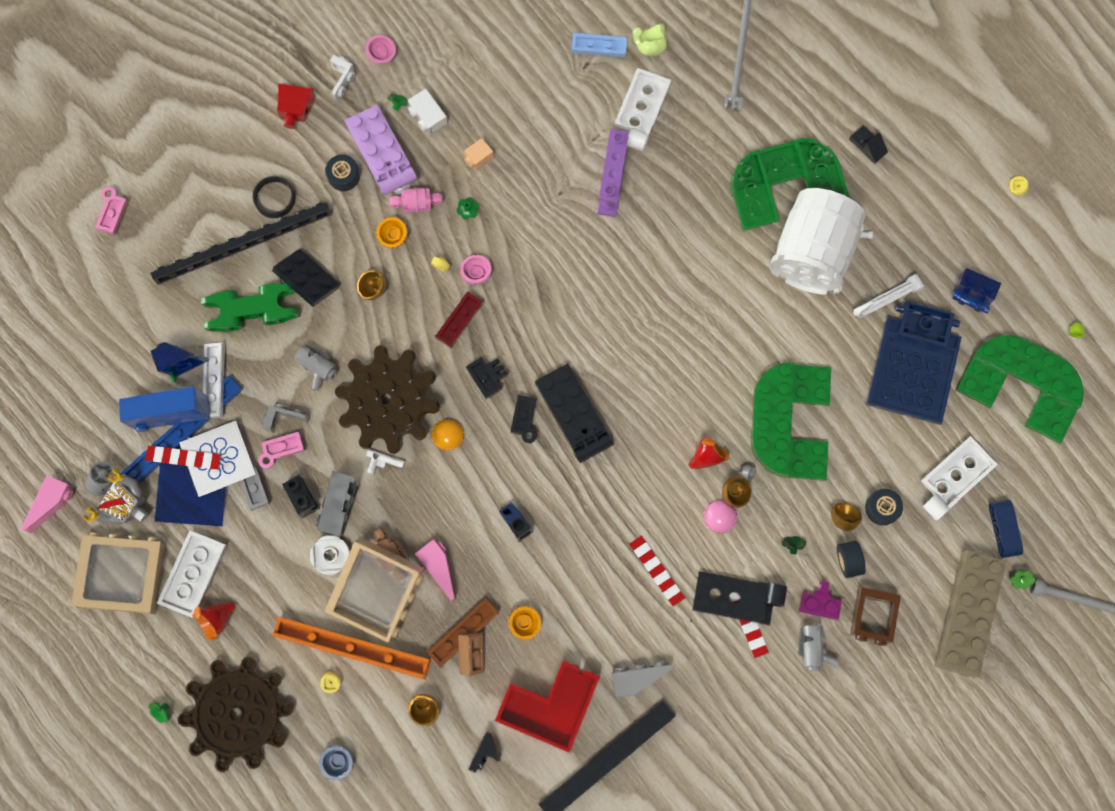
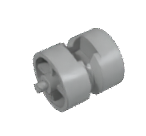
[85,462,116,496]

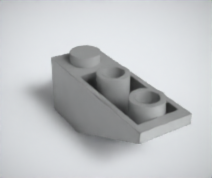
[612,662,672,698]

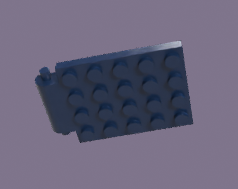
[866,300,962,425]

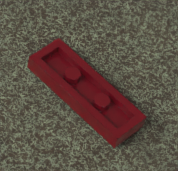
[435,291,483,348]

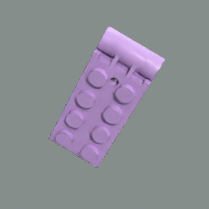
[344,105,417,196]

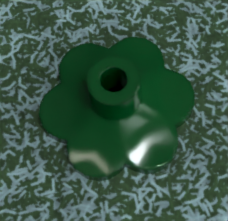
[782,536,806,554]

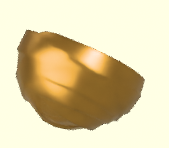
[357,270,386,300]
[722,476,752,508]
[831,503,862,531]
[407,694,440,726]

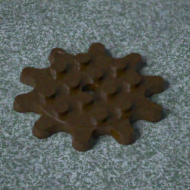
[335,345,440,454]
[178,657,293,772]

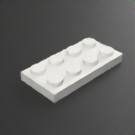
[157,530,227,619]

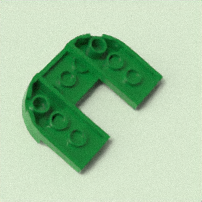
[730,138,850,232]
[955,335,1084,444]
[750,362,831,481]

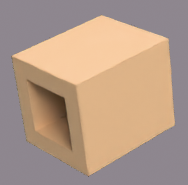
[464,138,494,171]

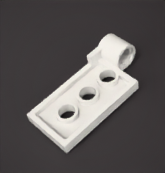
[614,68,671,152]
[921,436,998,521]

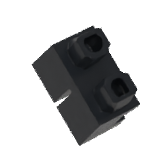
[282,475,319,519]

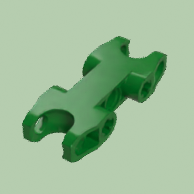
[201,283,299,333]

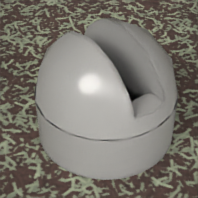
[739,465,756,482]

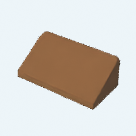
[458,633,484,676]

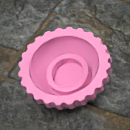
[365,34,396,65]
[460,255,492,285]
[704,500,737,533]

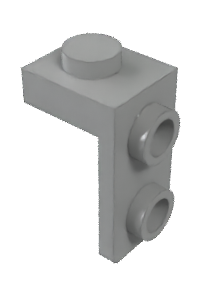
[262,404,309,433]

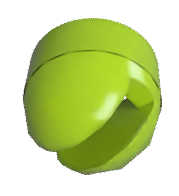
[1069,322,1085,338]

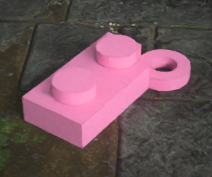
[95,187,128,235]
[258,432,305,469]

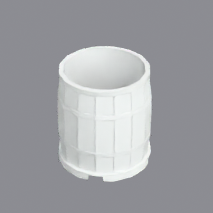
[769,188,866,295]

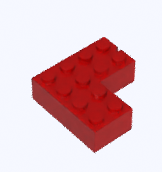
[495,661,600,753]

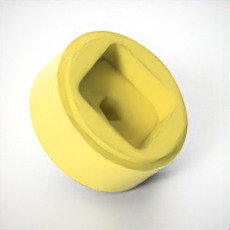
[1009,176,1029,196]
[431,257,451,272]
[320,672,341,693]

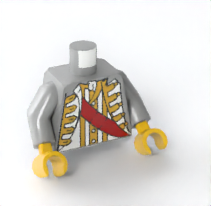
[83,468,148,524]

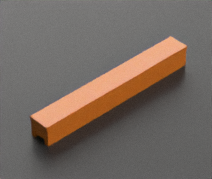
[272,617,431,680]

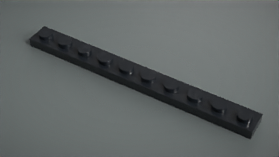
[150,202,332,285]

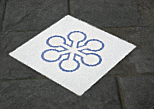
[179,420,256,497]

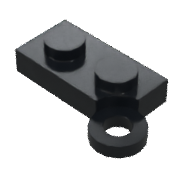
[510,395,537,444]

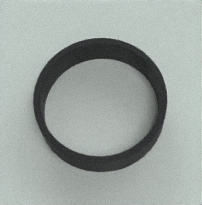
[252,176,295,219]

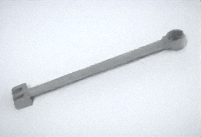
[723,0,752,111]

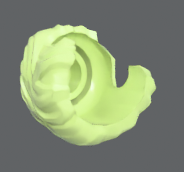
[633,23,667,57]

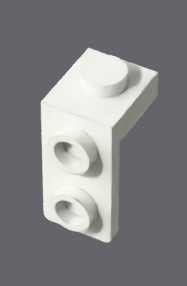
[330,55,355,101]

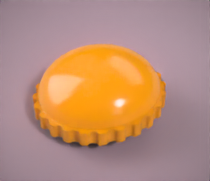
[376,217,408,249]
[431,419,464,451]
[508,605,542,640]

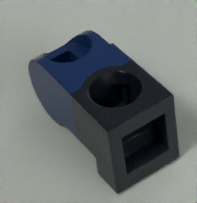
[499,502,533,542]

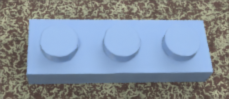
[571,33,627,57]

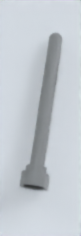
[1030,578,1115,614]

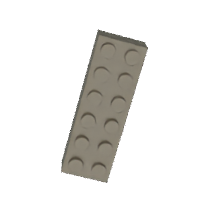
[934,550,1007,678]

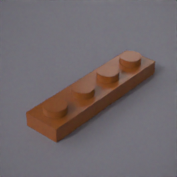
[427,598,499,668]

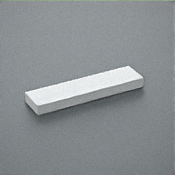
[203,342,225,419]

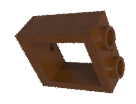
[850,587,901,646]

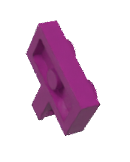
[799,581,842,620]

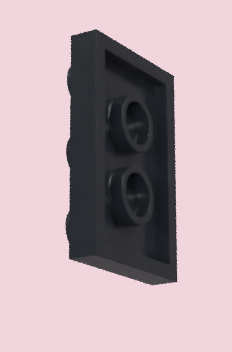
[272,248,340,307]

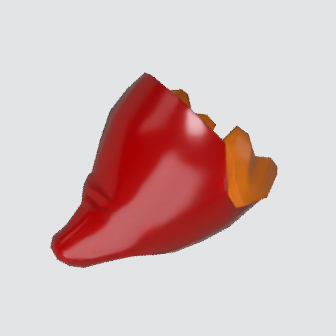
[688,435,730,469]
[192,603,236,640]

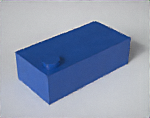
[119,386,210,432]

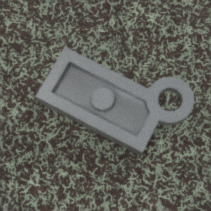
[238,467,270,511]

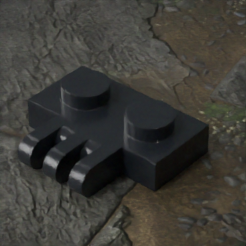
[466,357,508,399]

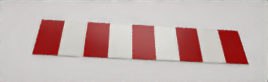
[145,445,221,470]
[629,535,685,607]
[729,593,769,658]

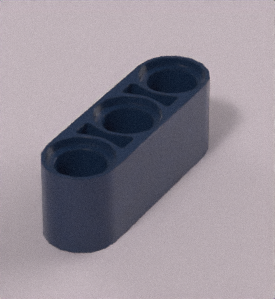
[989,500,1023,558]

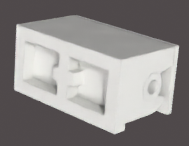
[407,89,448,136]

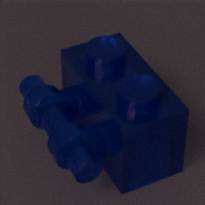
[952,268,1001,314]

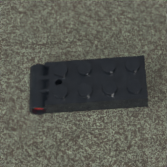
[534,363,614,463]

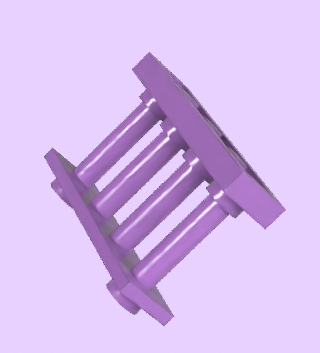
[598,129,629,217]

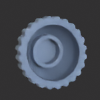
[319,745,354,781]

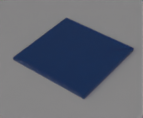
[154,462,226,527]

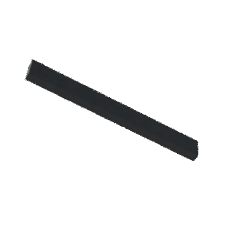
[538,701,676,811]

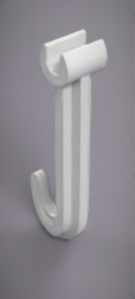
[853,274,925,318]

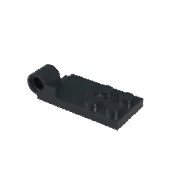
[692,571,787,626]

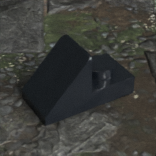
[849,125,888,164]
[468,732,500,773]

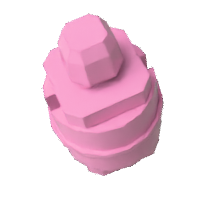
[389,187,442,213]

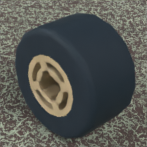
[325,155,360,191]
[865,489,903,526]
[837,540,866,578]

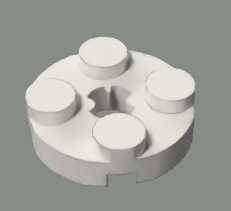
[310,536,350,576]

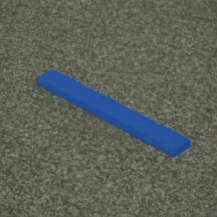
[120,375,243,484]

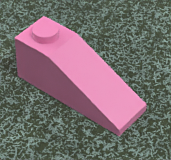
[21,475,74,533]
[415,540,456,602]

